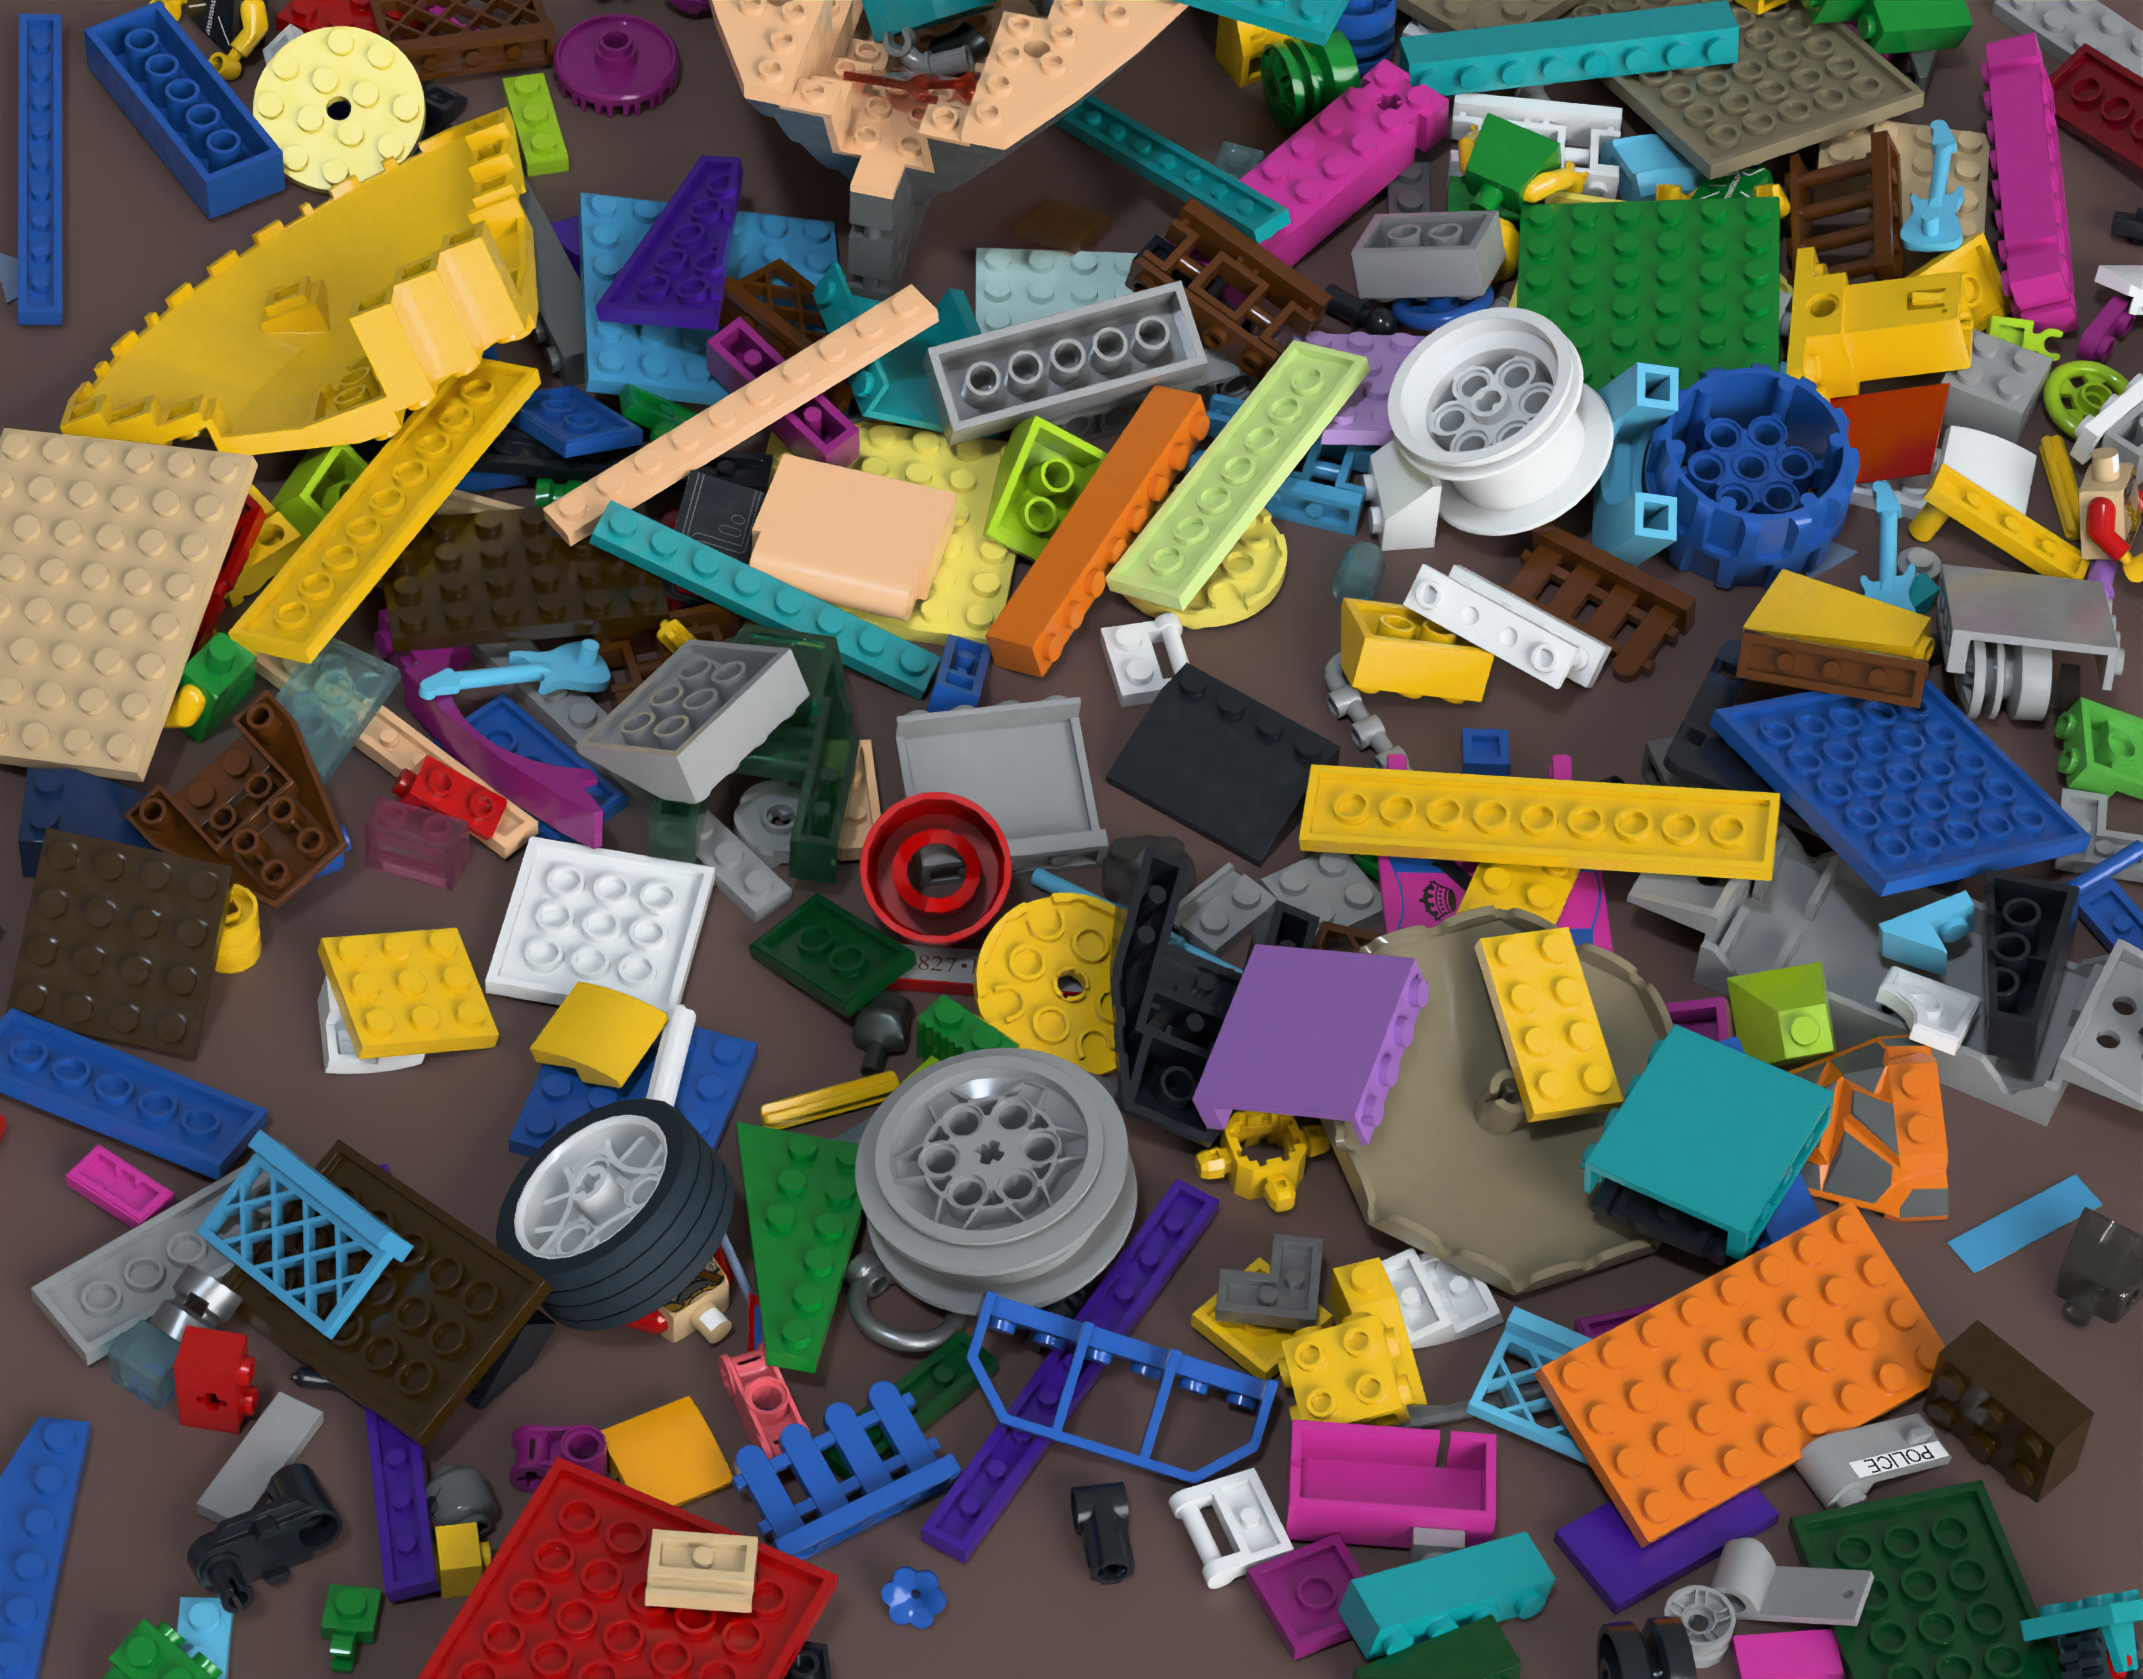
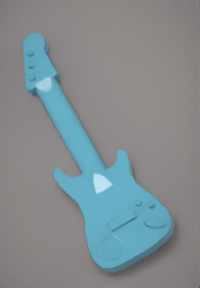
[1900,119,1964,252]
[1860,480,1916,613]
[418,639,611,700]

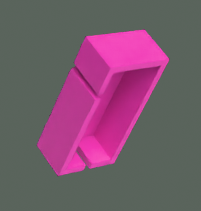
[1285,1419,1496,1548]

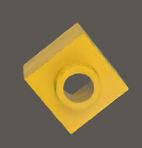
[435,1522,491,1599]

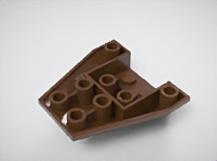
[124,689,348,911]

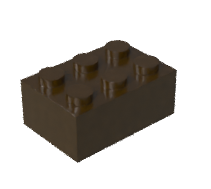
[1922,1320,2094,1503]

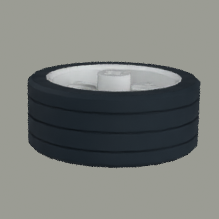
[496,1098,735,1331]

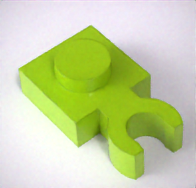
[1986,315,2063,362]

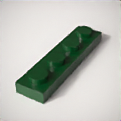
[821,1330,998,1480]

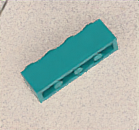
[1338,1531,1556,1660]

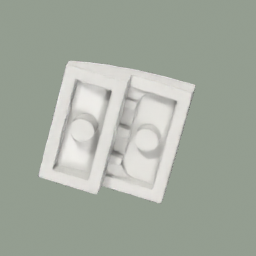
[1938,425,2037,515]
[1381,1247,1504,1349]

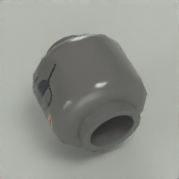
[425,1464,498,1539]

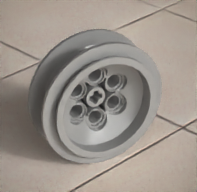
[855,1048,1138,1316]

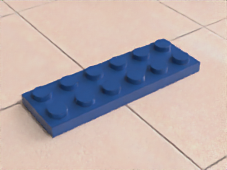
[0,1008,268,1181]

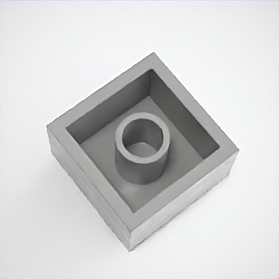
[1941,329,2053,444]

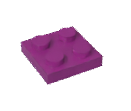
[1246,1533,1364,1661]

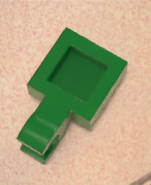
[321,1584,382,1673]

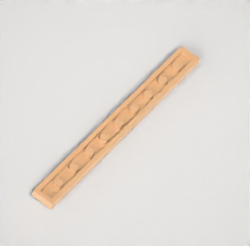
[543,284,939,547]

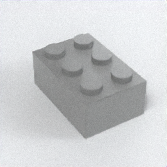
[1351,210,1506,302]

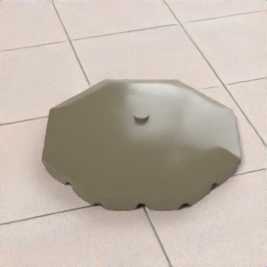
[1320,905,1673,1296]

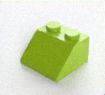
[271,444,368,542]

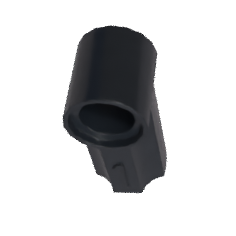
[1070,1482,1135,1585]

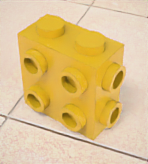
[1278,1312,1415,1427]

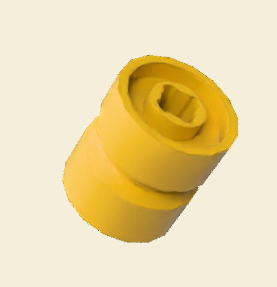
[215,884,262,974]

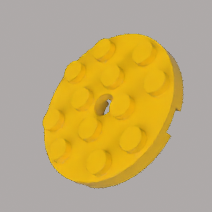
[973,893,1117,1076]

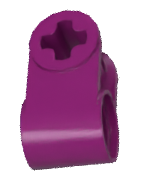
[509,1424,609,1493]

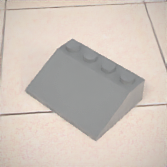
[575,639,810,804]

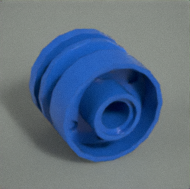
[1335,0,1397,75]

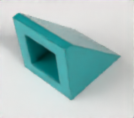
[1910,572,1940,614]

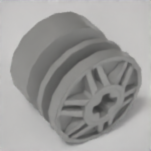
[1954,640,2052,721]

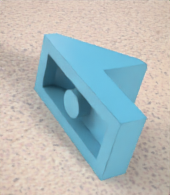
[1879,890,1974,976]

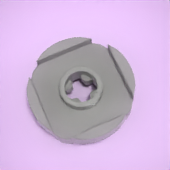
[734,779,827,868]

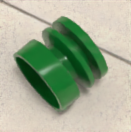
[1260,28,1361,129]

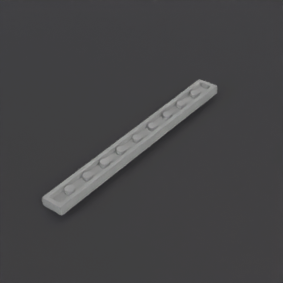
[469,640,792,924]

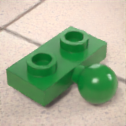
[619,383,698,443]

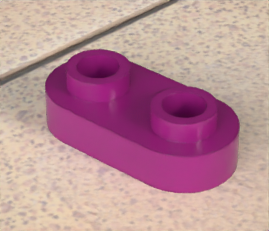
[2076,295,2135,362]

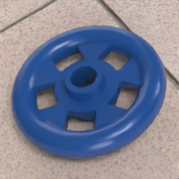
[1392,285,1494,331]

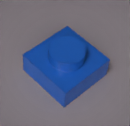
[1460,728,1510,776]

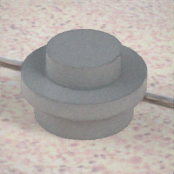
[1897,547,1941,581]

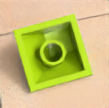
[1727,961,1837,1067]

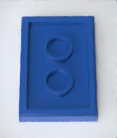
[510,385,643,458]

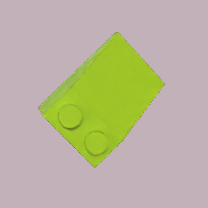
[983,415,1108,563]

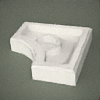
[1875,966,1982,1056]

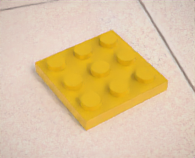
[317,928,499,1060]

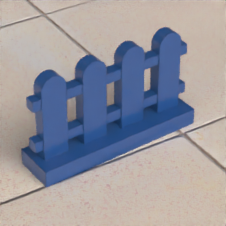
[731,1381,962,1560]

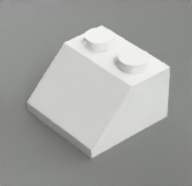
[1361,439,1442,551]

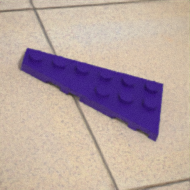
[595,155,744,330]

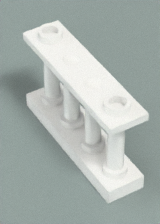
[1403,564,1612,689]

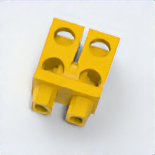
[223,484,304,608]

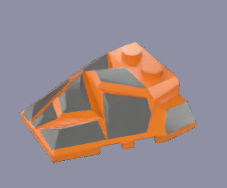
[1787,1035,1949,1222]

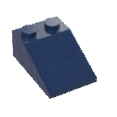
[18,768,158,878]

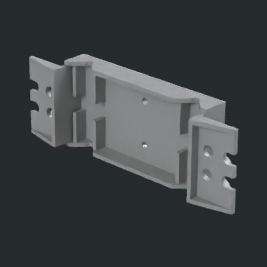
[1627,783,2143,1127]

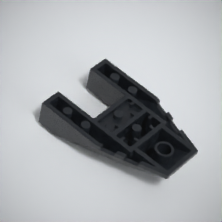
[1110,846,1320,1148]

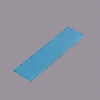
[1947,1174,2103,1273]

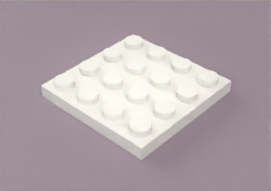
[485,836,715,1015]

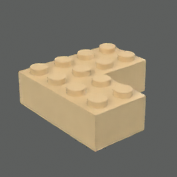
[1812,120,1990,277]

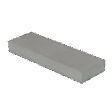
[196,1391,324,1524]

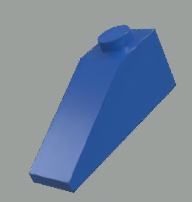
[926,634,991,713]

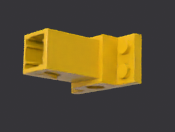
[1786,247,1974,402]

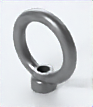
[844,1251,965,1352]

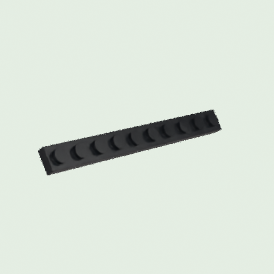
[349,419,773,499]

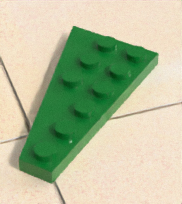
[736,1122,864,1374]

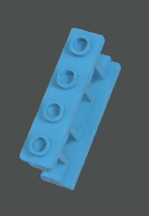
[1185,394,1382,536]

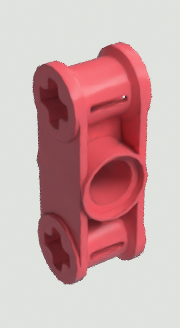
[717,1342,812,1460]

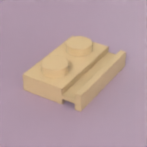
[645,1529,758,1613]

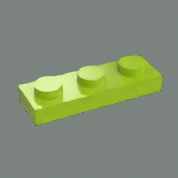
[502,73,569,177]

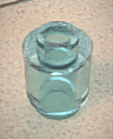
[1331,541,1386,602]

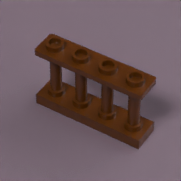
[1784,130,1905,289]

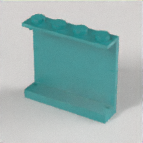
[812,262,1001,440]
[1580,1024,1834,1261]

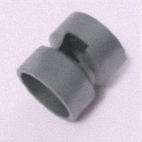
[148,1263,243,1344]

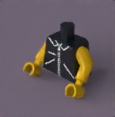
[149,0,269,80]

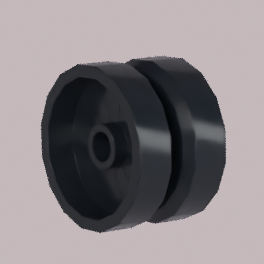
[1597,1615,1697,1679]

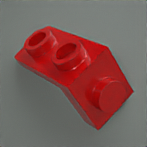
[389,755,507,840]

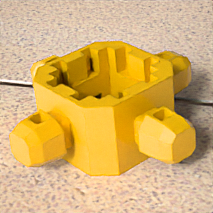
[1195,1110,1331,1212]

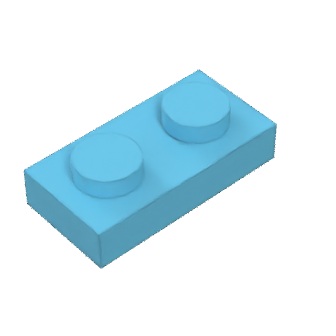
[177,1597,234,1679]

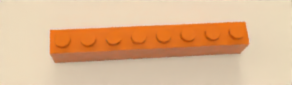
[985,385,1210,678]

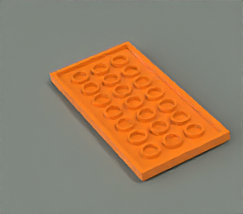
[1534,1201,1946,1548]

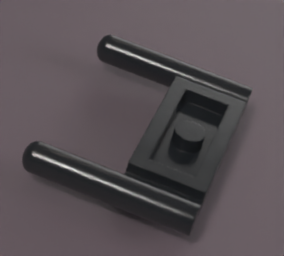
[1590,1178,1729,1265]

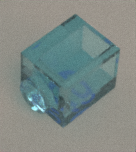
[108,1319,180,1411]

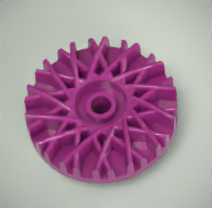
[553,14,679,118]

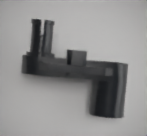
[187,1463,343,1613]

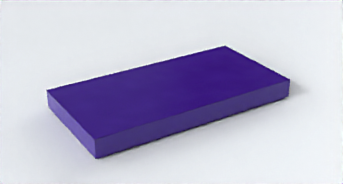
[1554,1486,1779,1615]

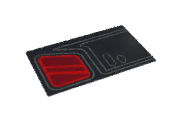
[661,470,765,606]

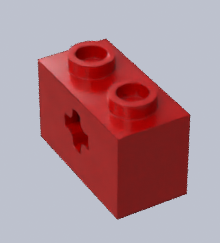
[173,1325,259,1435]

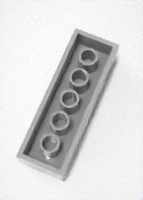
[922,280,1208,446]

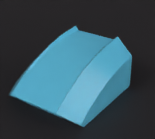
[1599,134,1707,201]

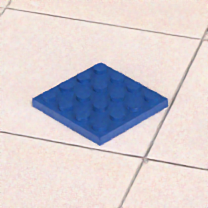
[508,1026,758,1158]

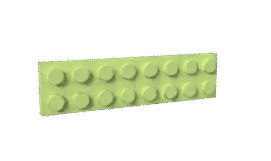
[1105,340,1371,611]

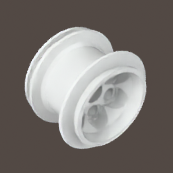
[1388,307,1614,536]

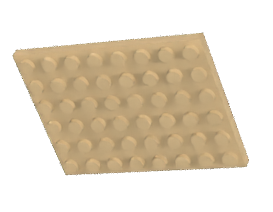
[0,428,258,782]

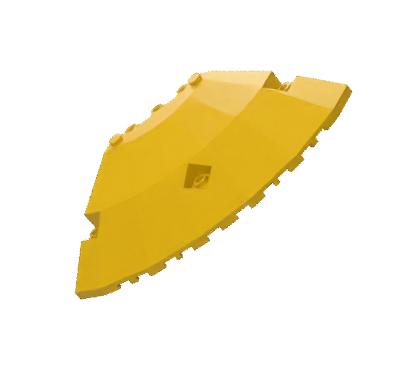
[60,107,538,455]

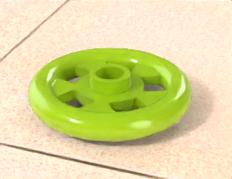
[2043,360,2129,440]

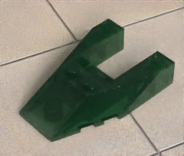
[648,624,860,884]

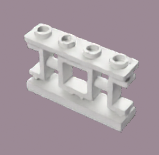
[1447,93,1622,201]

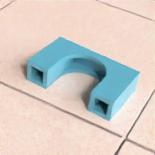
[1592,362,1679,567]

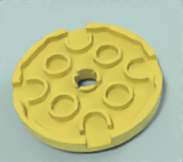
[253,26,426,194]
[1122,484,1287,629]

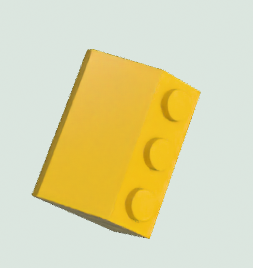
[1341,597,1495,704]

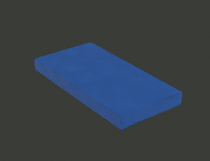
[433,692,628,844]

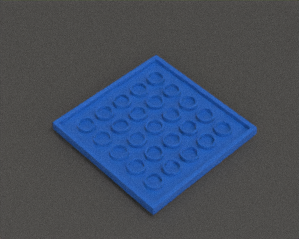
[1709,678,2092,897]

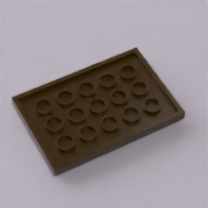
[380,502,669,653]
[221,1139,554,1449]

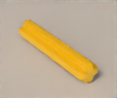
[2039,435,2081,541]
[760,1070,900,1130]

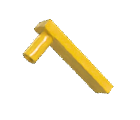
[1908,463,2091,580]

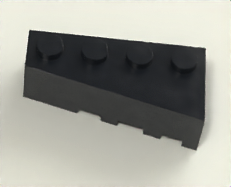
[1983,869,2080,1064]

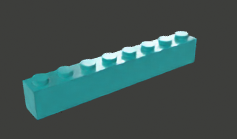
[1399,0,1739,96]

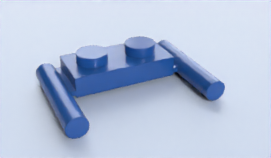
[2065,840,2143,953]

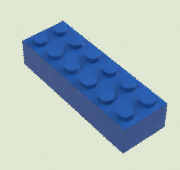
[84,0,285,220]

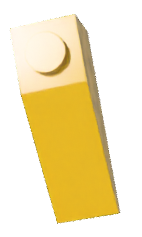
[1328,1257,1428,1405]

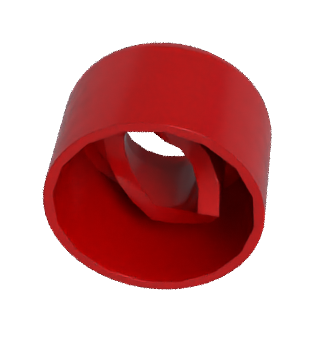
[860,792,1012,947]

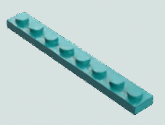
[1054,95,1291,244]
[589,500,941,701]

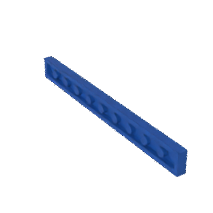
[18,13,62,325]

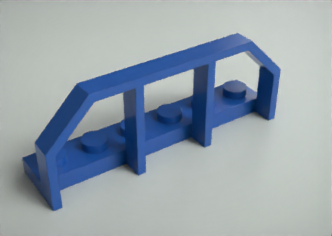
[965,1290,1279,1485]

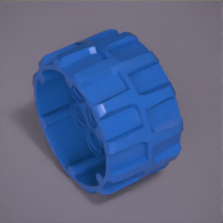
[1641,363,1860,591]

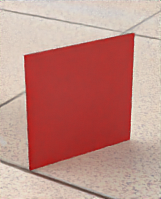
[1809,383,1950,490]

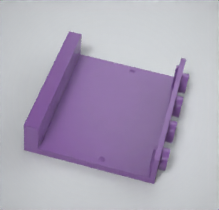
[1192,944,1429,1145]

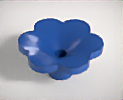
[881,1566,947,1629]

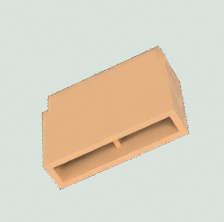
[749,453,957,621]

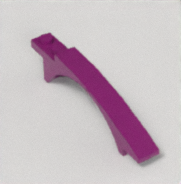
[374,609,603,849]

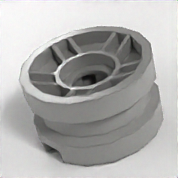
[1663,1585,1736,1668]

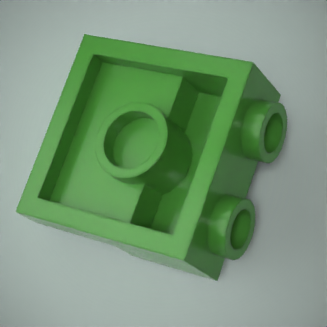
[2055,697,2143,800]

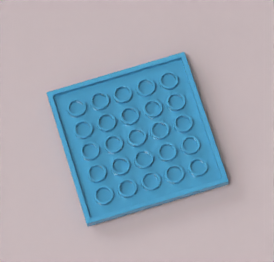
[577,192,850,416]

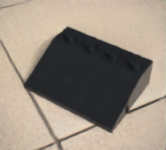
[1106,662,1341,868]

